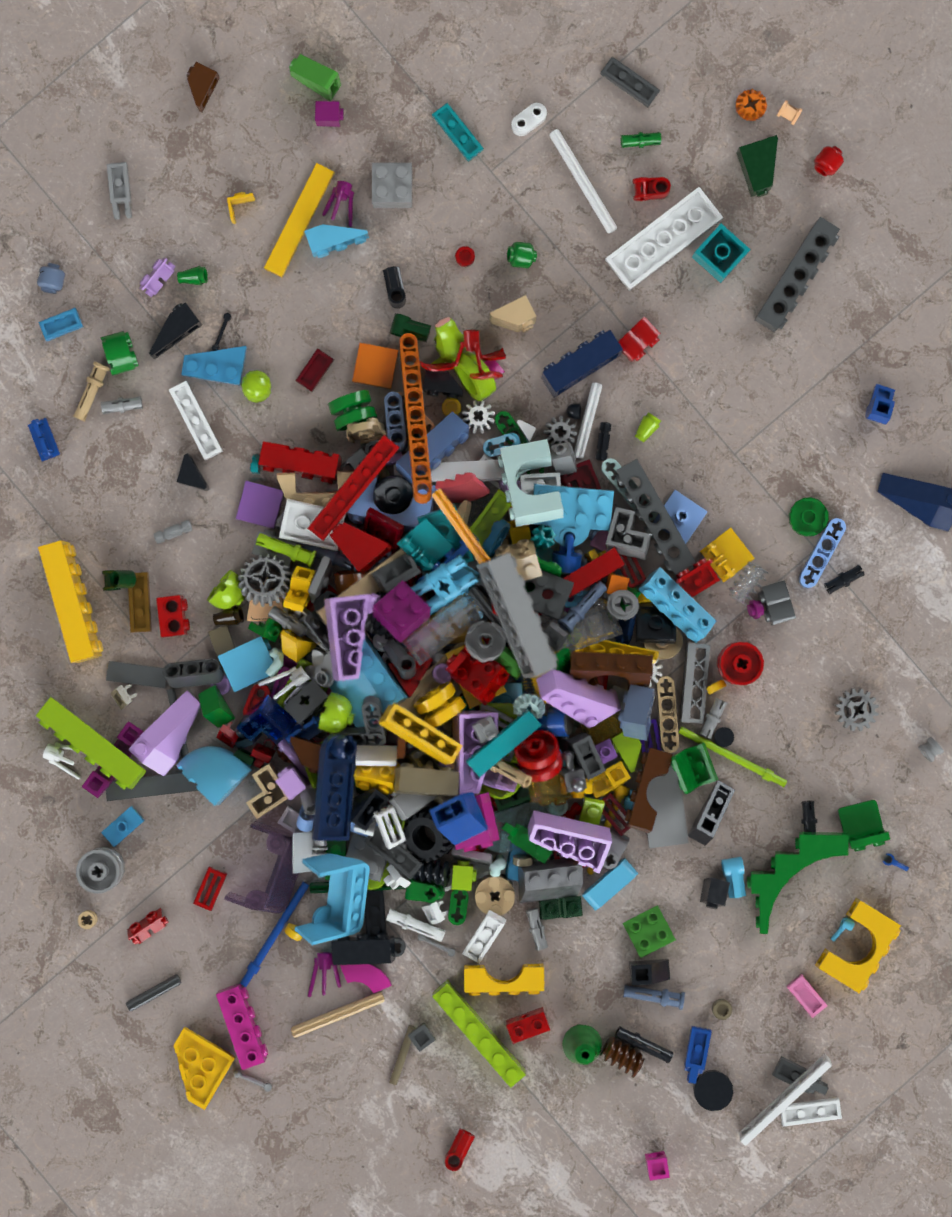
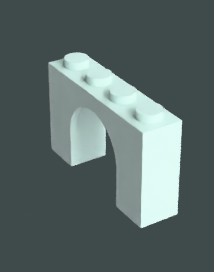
[497,439,564,527]

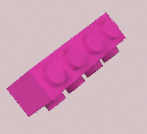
[216,983,268,1070]

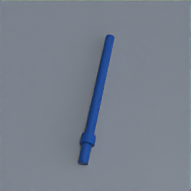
[240,881,310,987]

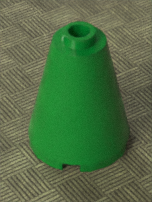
[562,1024,602,1065]

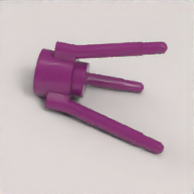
[322,181,354,227]
[308,952,341,998]

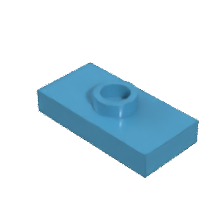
[38,308,84,342]
[101,806,145,847]

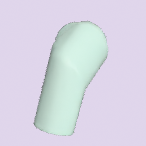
[266,647,284,677]
[489,854,507,877]

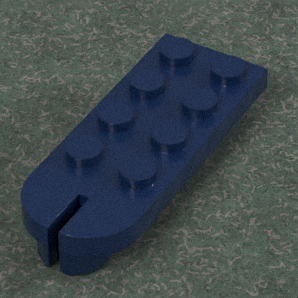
[313,734,357,841]

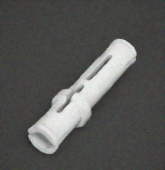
[386,908,446,942]

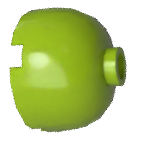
[207,570,245,610]
[319,692,355,734]

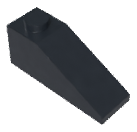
[149,302,202,359]
[688,780,735,846]

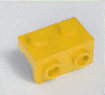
[354,765,398,795]

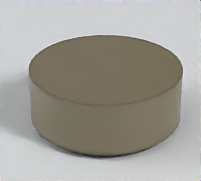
[513,854,533,867]
[712,999,732,1020]

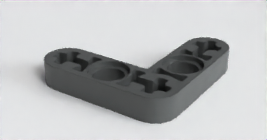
[329,696,387,746]

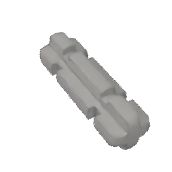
[154,520,192,544]

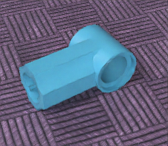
[721,857,746,898]

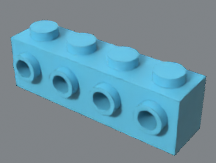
[638,567,716,643]

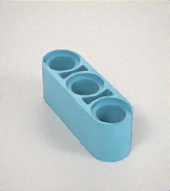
[582,858,638,911]

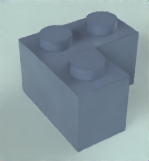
[619,684,655,741]

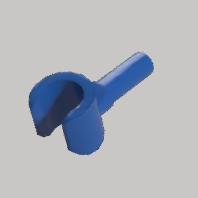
[882,853,909,871]

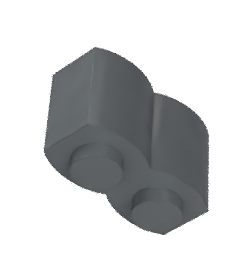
[758,580,796,625]

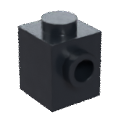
[700,877,730,909]

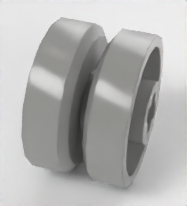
[76,847,125,894]

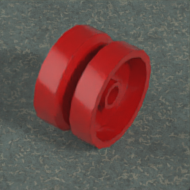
[717,642,764,686]
[514,730,563,782]

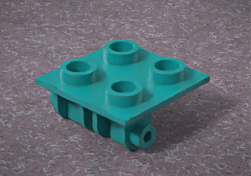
[397,518,454,572]

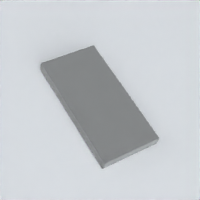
[639,765,689,848]

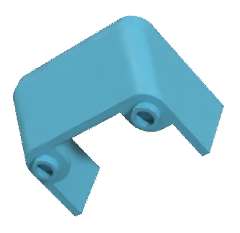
[295,853,370,945]

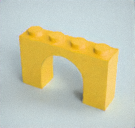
[815,898,901,994]

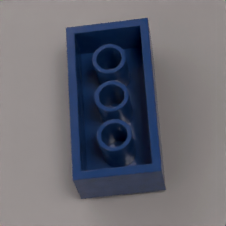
[541,330,623,398]

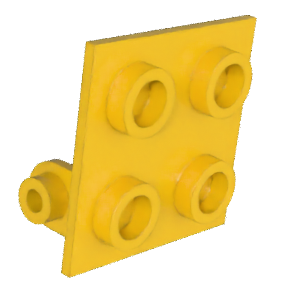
[700,527,755,583]

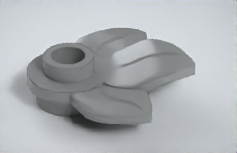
[305,649,334,688]

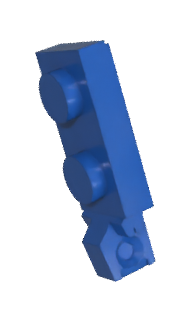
[684,1026,712,1084]

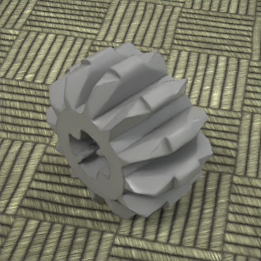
[543,416,577,447]

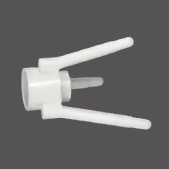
[258,666,310,705]
[43,742,81,780]

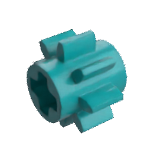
[530,524,556,551]

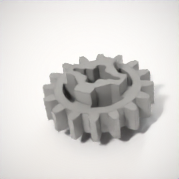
[835,688,879,731]

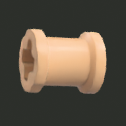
[777,100,803,125]

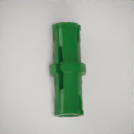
[620,132,661,148]

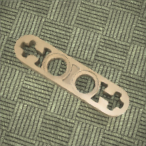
[656,676,679,753]

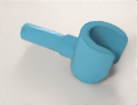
[831,917,855,942]

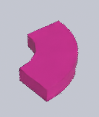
[340,964,392,994]

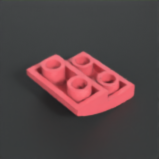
[435,472,490,503]

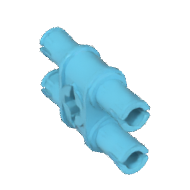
[410,555,479,613]

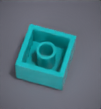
[692,223,751,283]

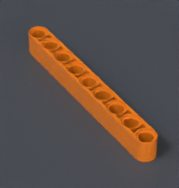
[399,333,432,504]

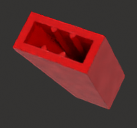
[329,522,394,574]

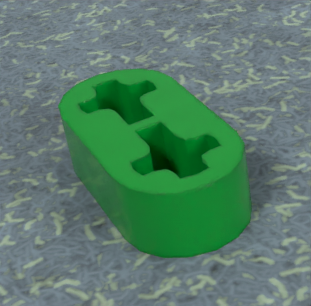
[448,890,469,925]

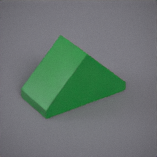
[198,684,235,728]

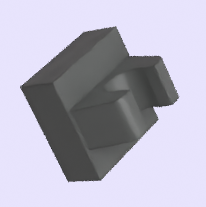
[408,1023,436,1052]

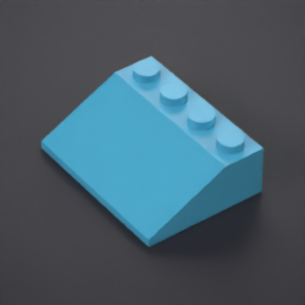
[330,632,409,727]

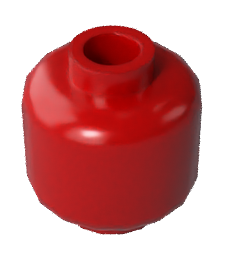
[814,146,844,176]

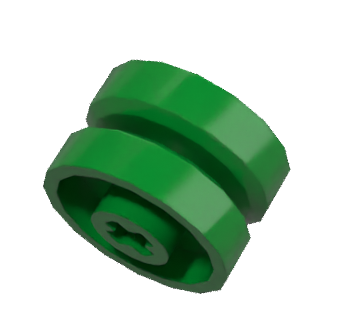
[328,390,378,431]

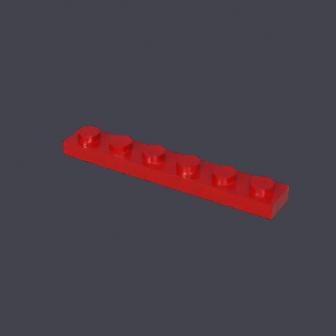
[307,434,400,541]

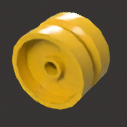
[413,681,466,728]

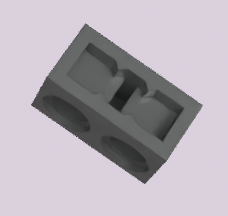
[566,732,606,780]

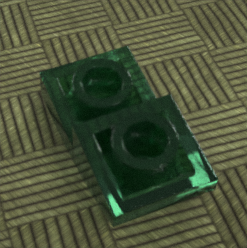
[539,896,583,920]

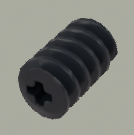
[413,856,451,887]

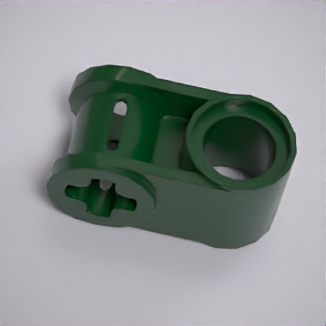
[102,570,136,591]

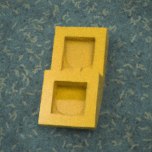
[592,761,631,799]

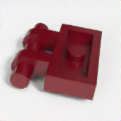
[560,459,602,490]

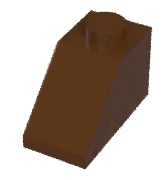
[187,62,220,113]
[290,736,322,774]

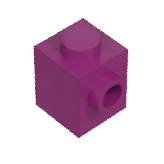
[315,101,344,127]

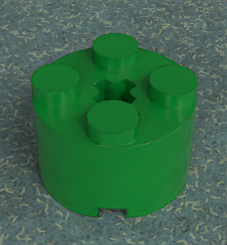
[101,331,139,376]

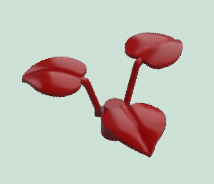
[419,329,506,380]

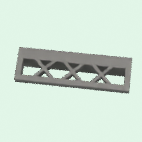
[679,643,710,724]

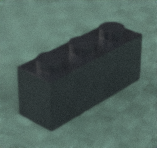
[331,933,396,965]

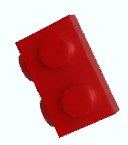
[674,558,720,597]
[450,654,510,706]

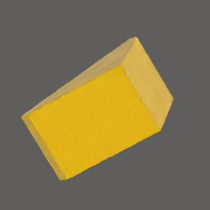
[281,630,317,662]

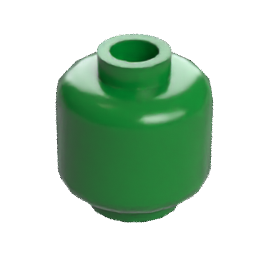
[507,242,537,268]

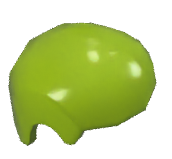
[241,370,271,403]

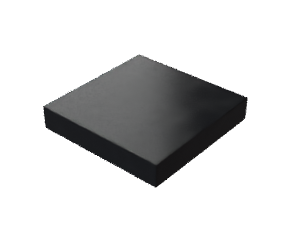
[636,603,676,644]

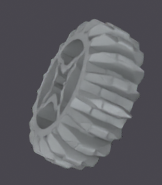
[238,553,292,607]

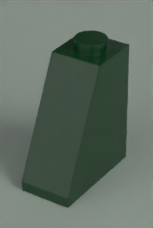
[736,135,778,197]

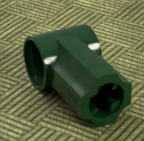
[389,313,431,343]

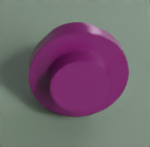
[747,600,764,619]

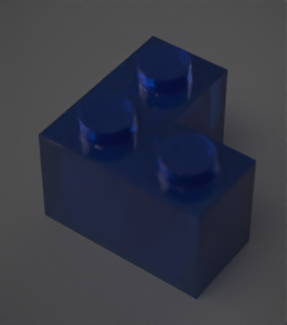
[236,695,297,744]

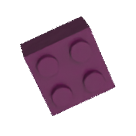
[372,580,431,643]

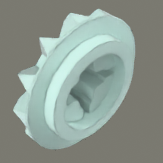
[513,694,545,719]

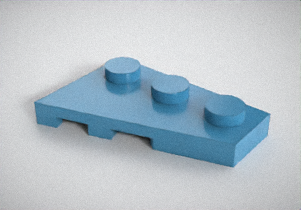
[181,346,247,386]

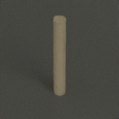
[389,1025,416,1085]

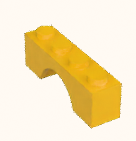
[464,964,544,996]

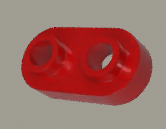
[243,684,271,722]

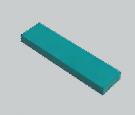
[466,709,541,778]

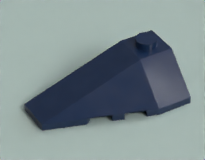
[877,473,952,532]

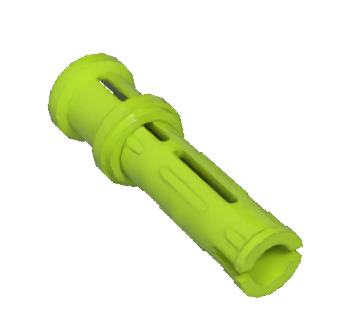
[256,533,317,568]

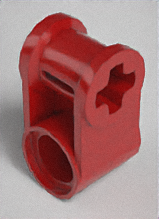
[632,177,671,201]

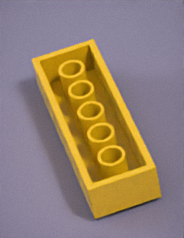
[38,540,103,663]

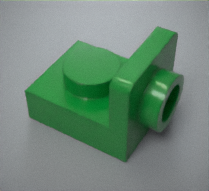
[248,618,282,642]

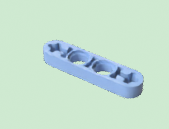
[798,518,846,588]

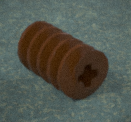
[600,1036,645,1078]

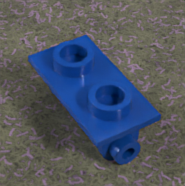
[28,418,60,462]
[285,714,323,745]

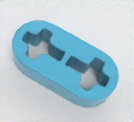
[483,433,520,457]

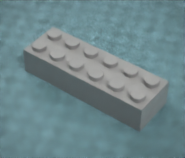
[476,553,557,678]

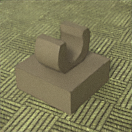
[111,684,137,710]

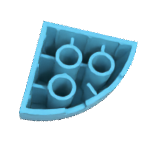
[176,746,252,806]

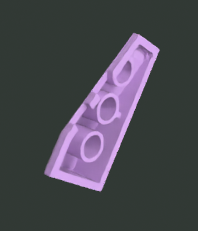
[128,690,201,776]
[452,710,498,795]

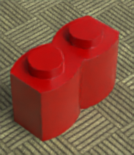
[618,316,661,362]

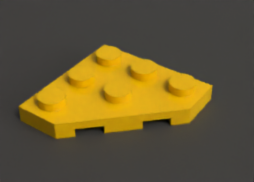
[173,1027,236,1110]

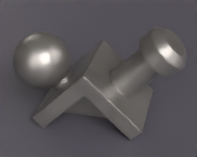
[559,750,587,793]

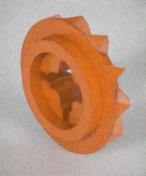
[735,88,767,121]

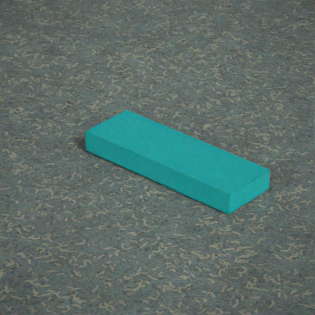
[432,102,484,162]

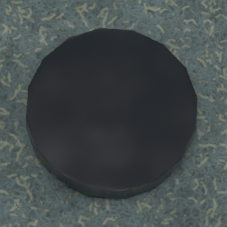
[373,475,413,514]
[693,1070,734,1111]

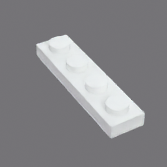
[169,381,223,460]

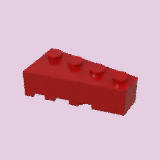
[258,441,342,484]

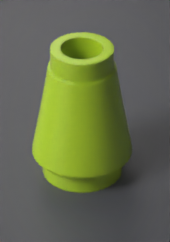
[635,412,661,442]

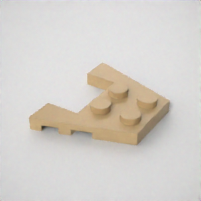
[277,470,354,507]

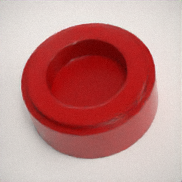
[455,246,475,267]

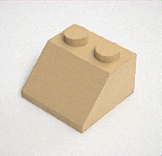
[490,295,537,333]

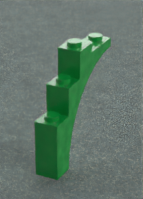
[747,832,849,934]

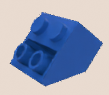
[429,792,488,845]

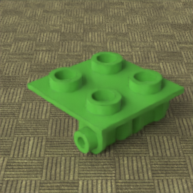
[623,905,676,958]

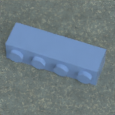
[396,411,469,485]

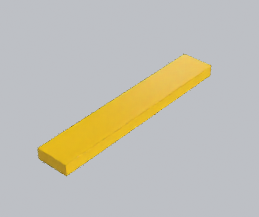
[264,163,335,278]

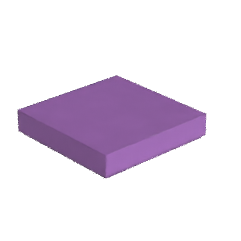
[236,481,284,529]

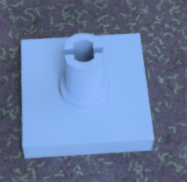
[652,490,708,544]

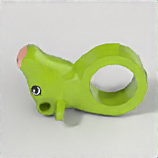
[431,317,496,401]

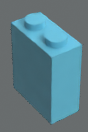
[218,636,273,692]

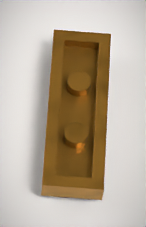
[128,572,152,633]

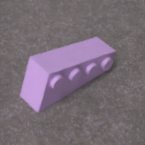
[324,594,370,681]
[537,669,621,728]
[528,810,612,874]

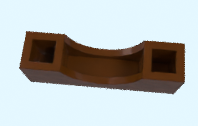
[625,748,673,833]

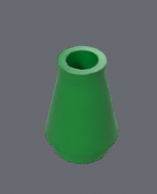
[177,266,208,285]

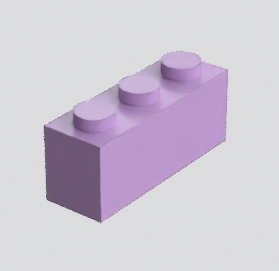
[275,765,311,800]

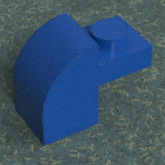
[865,384,895,425]

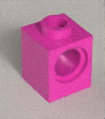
[645,1151,670,1181]

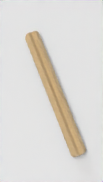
[291,991,385,1038]

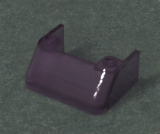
[224,821,299,914]

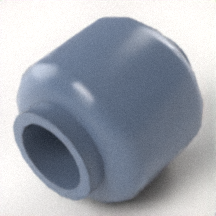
[37,263,65,294]

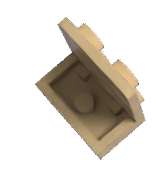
[495,539,542,581]

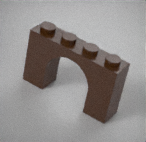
[569,651,653,691]

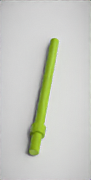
[678,726,787,787]

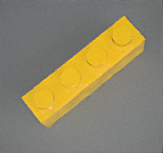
[378,703,462,765]

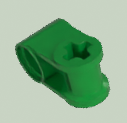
[405,878,445,903]

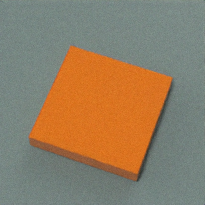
[352,343,399,389]

